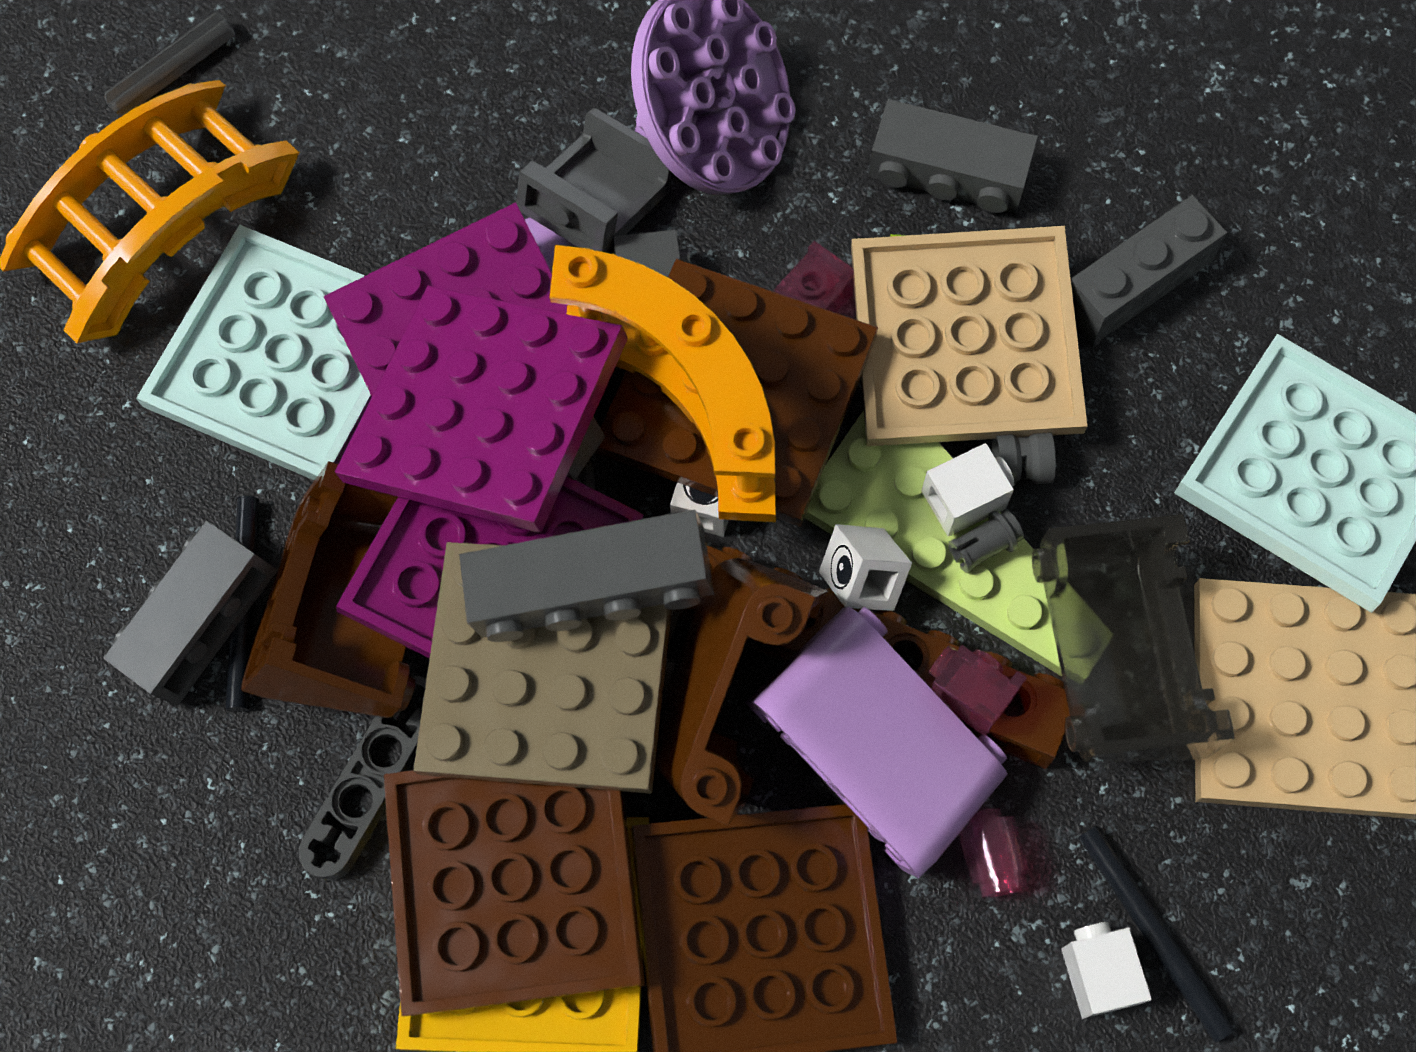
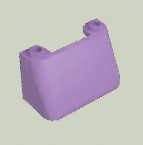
[745,606,1007,878]

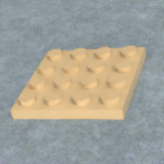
[851,226,1087,446]
[1194,578,1416,819]

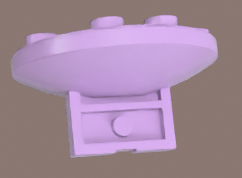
[631,0,795,195]

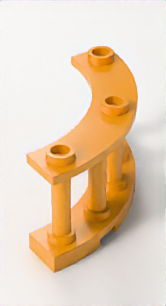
[0,80,300,343]
[550,245,776,522]

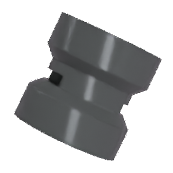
[991,433,1056,486]

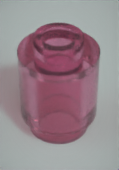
[959,808,1030,899]

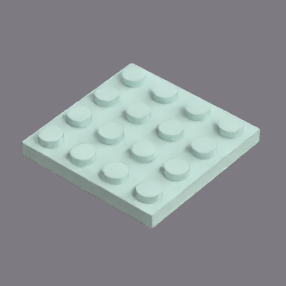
[136,224,372,480]
[1174,334,1416,613]

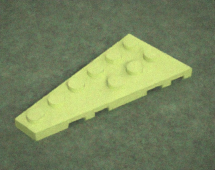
[804,410,1110,687]

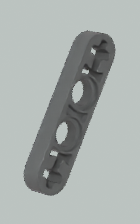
[299,676,427,881]

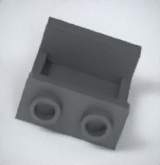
[516,108,673,253]

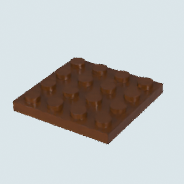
[595,259,878,527]
[384,770,645,1017]
[631,804,897,1052]

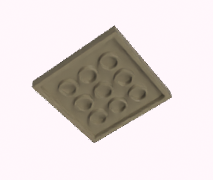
[413,542,672,793]

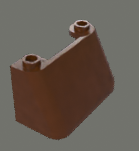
[241,461,416,718]
[655,558,828,825]

